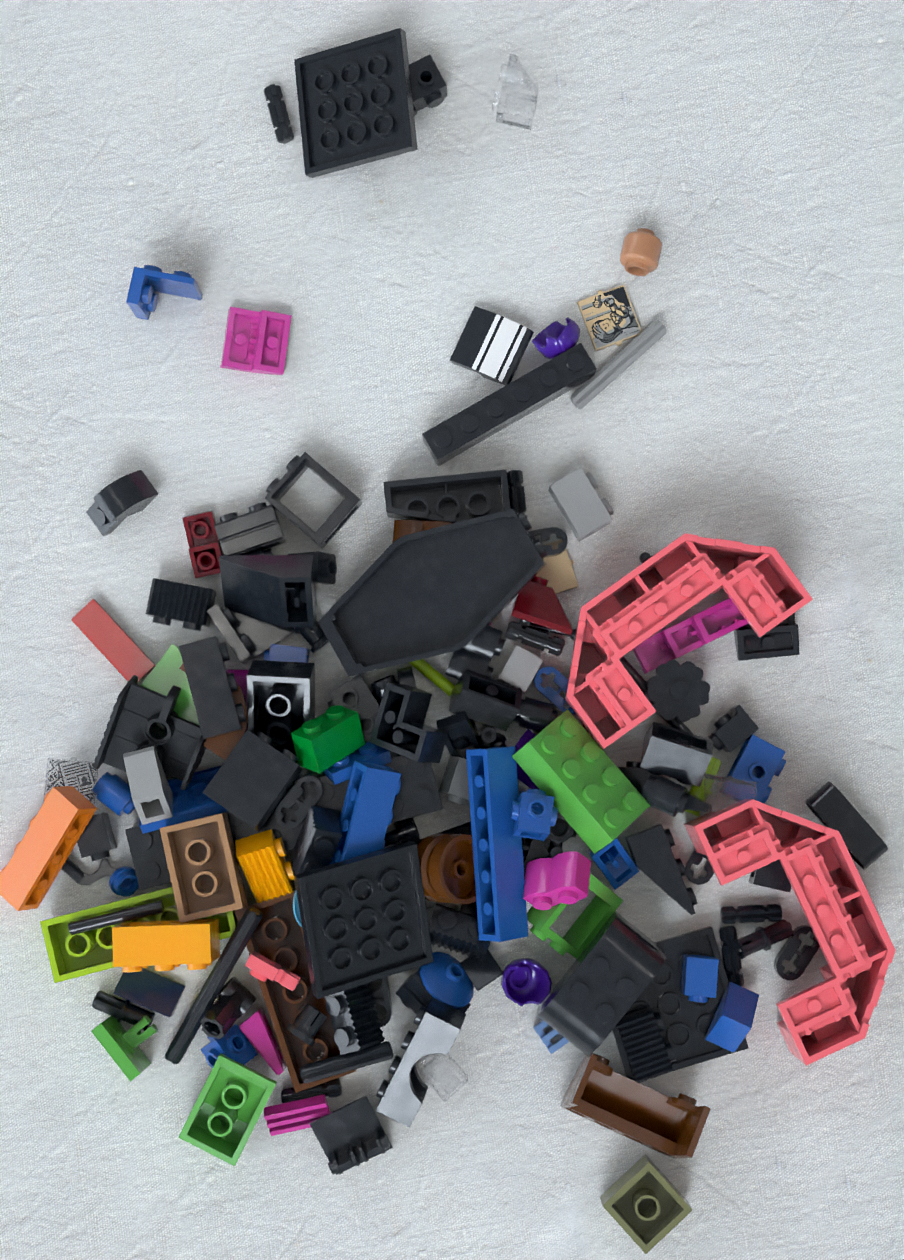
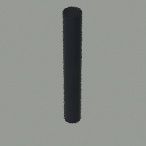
[68,900,164,935]

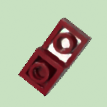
[182,510,223,578]

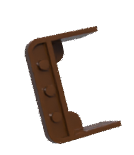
[560,1053,711,1158]

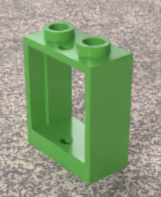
[527,874,624,959]

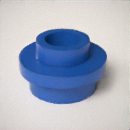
[109,866,139,897]

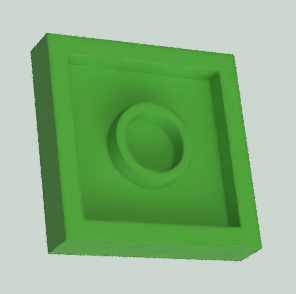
[91,1015,158,1082]

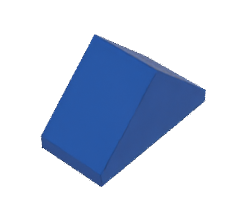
[586,838,640,890]
[704,981,759,1053]

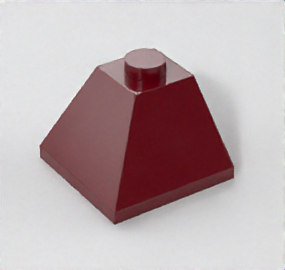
[511,576,573,635]

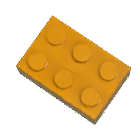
[112,918,220,972]

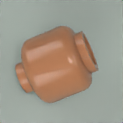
[620,228,662,276]

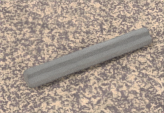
[570,320,667,409]

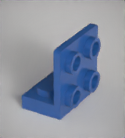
[126,265,203,320]

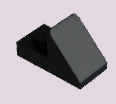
[436,711,483,759]

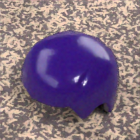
[532,317,580,359]
[501,958,552,1006]

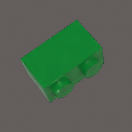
[291,705,365,774]

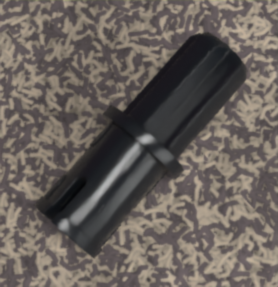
[733,919,793,959]
[92,991,155,1031]

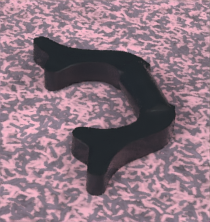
[61,857,117,885]

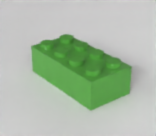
[512,709,650,854]

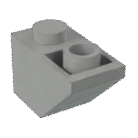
[123,746,173,825]

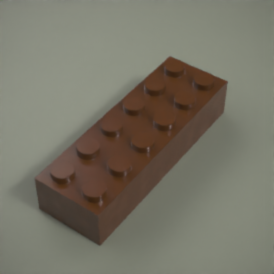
[235,889,357,1093]

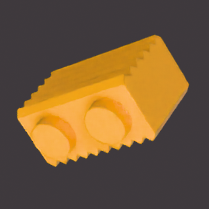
[235,829,294,903]

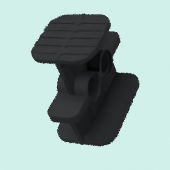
[93,675,206,790]

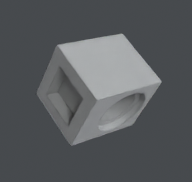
[498,645,543,694]

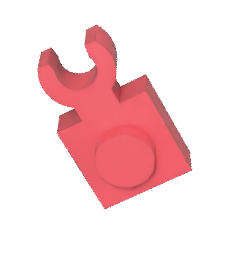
[245,951,301,991]

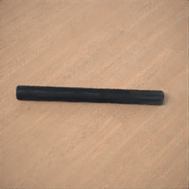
[165,906,263,1064]

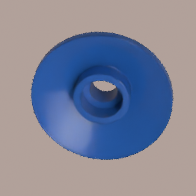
[420,952,474,1008]

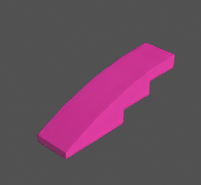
[633,598,748,674]

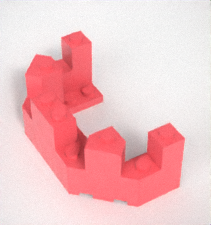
[565,533,813,750]
[684,799,896,1065]

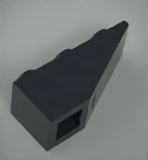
[625,824,698,915]

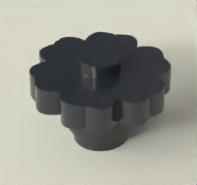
[646,659,710,722]

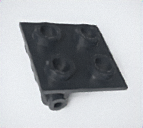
[309,1096,393,1175]

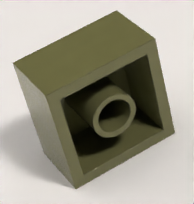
[600,1154,692,1254]

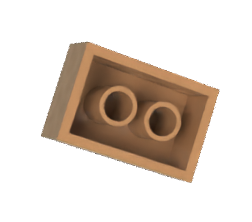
[159,813,248,923]

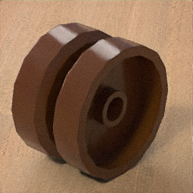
[417,833,476,904]

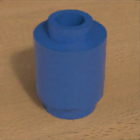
[92,772,135,816]

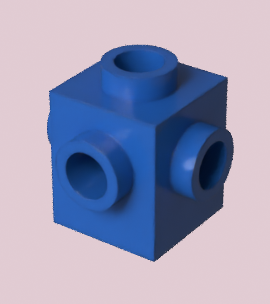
[510,789,558,841]
[200,1024,258,1068]

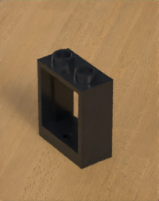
[265,452,362,549]

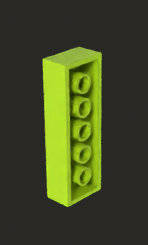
[40,886,238,983]

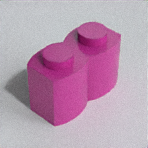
[523,851,591,910]

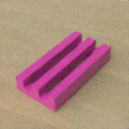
[263,1094,331,1136]

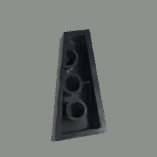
[383,469,510,523]

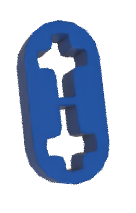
[534,666,576,715]

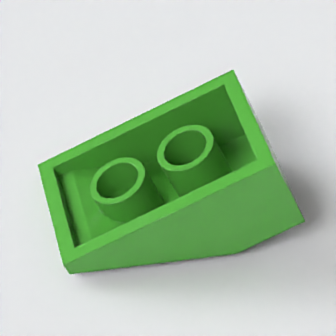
[178,1053,277,1166]

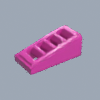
[240,1008,286,1075]

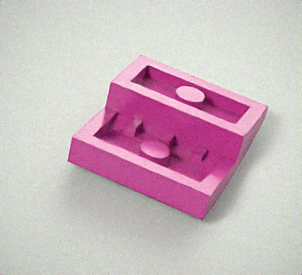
[220,306,292,375]

